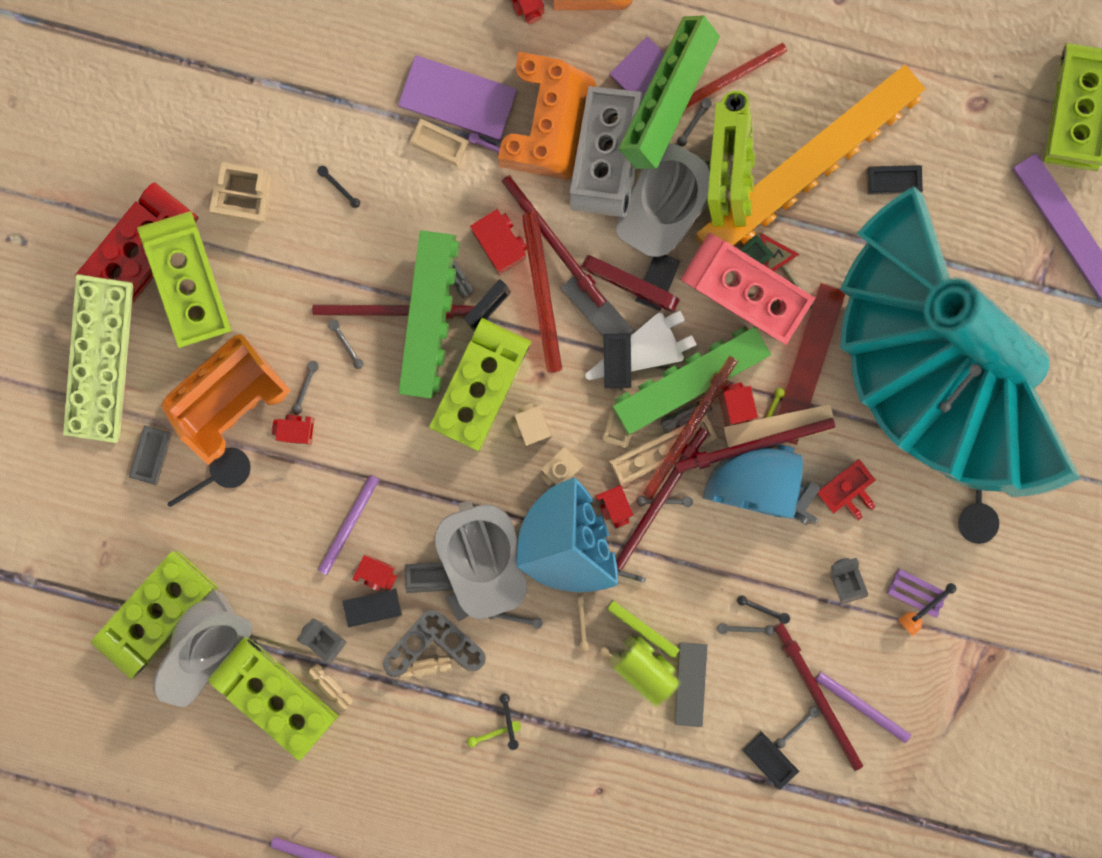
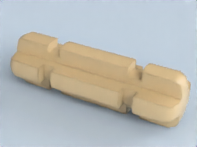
[398,655,452,680]
[307,664,353,711]

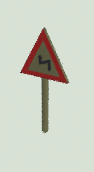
[761,233,812,309]

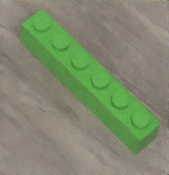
[618,15,720,169]
[399,230,460,399]
[611,326,771,436]

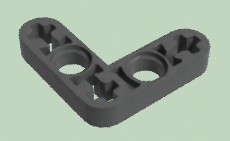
[383,610,486,677]

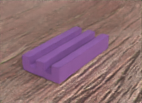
[887,569,949,618]

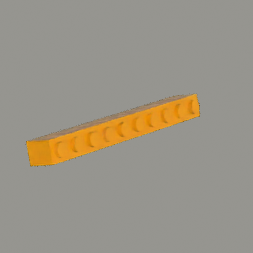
[694,64,926,246]

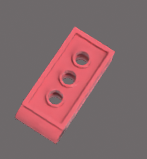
[680,233,815,345]

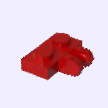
[817,459,876,521]

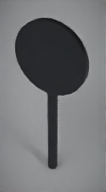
[167,447,251,507]
[958,489,999,544]

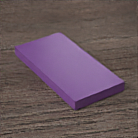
[398,55,517,141]

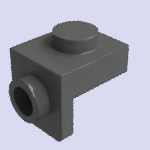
[794,482,821,526]
[830,558,868,605]
[297,618,347,664]

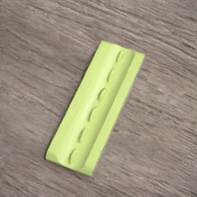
[63,274,133,443]

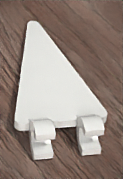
[586,311,697,380]

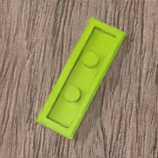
[607,599,680,658]

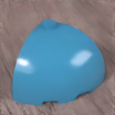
[702,444,803,518]
[516,477,618,592]

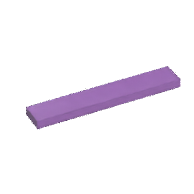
[1012,153,1102,303]

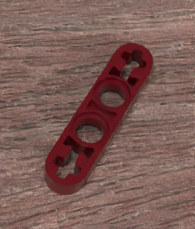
[581,255,680,313]

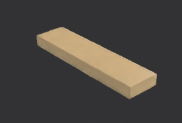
[723,404,836,448]
[609,414,718,486]

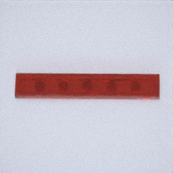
[777,283,846,445]

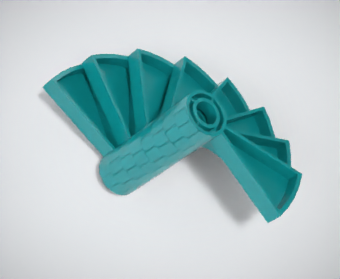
[840,187,1081,497]

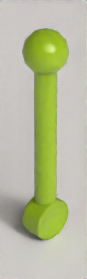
[765,388,785,418]
[466,721,521,747]

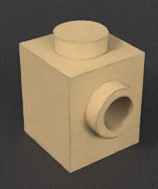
[512,403,552,447]
[541,447,584,488]

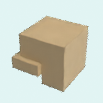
[209,162,272,223]

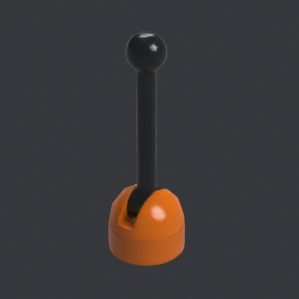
[898,583,957,636]

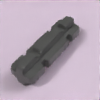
[452,260,474,298]
[661,398,712,433]

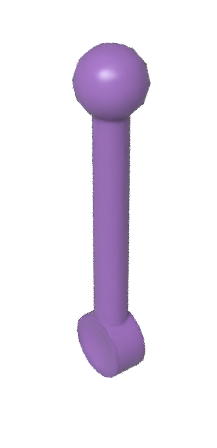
[468,133,500,153]

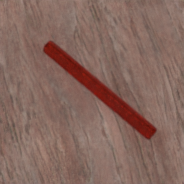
[522,212,562,373]

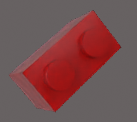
[470,209,528,275]
[718,382,758,427]

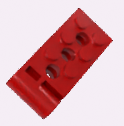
[75,182,198,304]

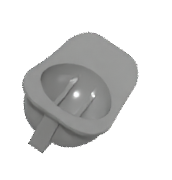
[616,144,710,257]
[435,500,527,619]
[153,590,252,707]

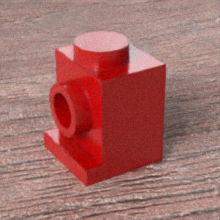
[509,0,545,24]
[272,415,315,445]
[595,485,634,529]
[352,554,397,591]

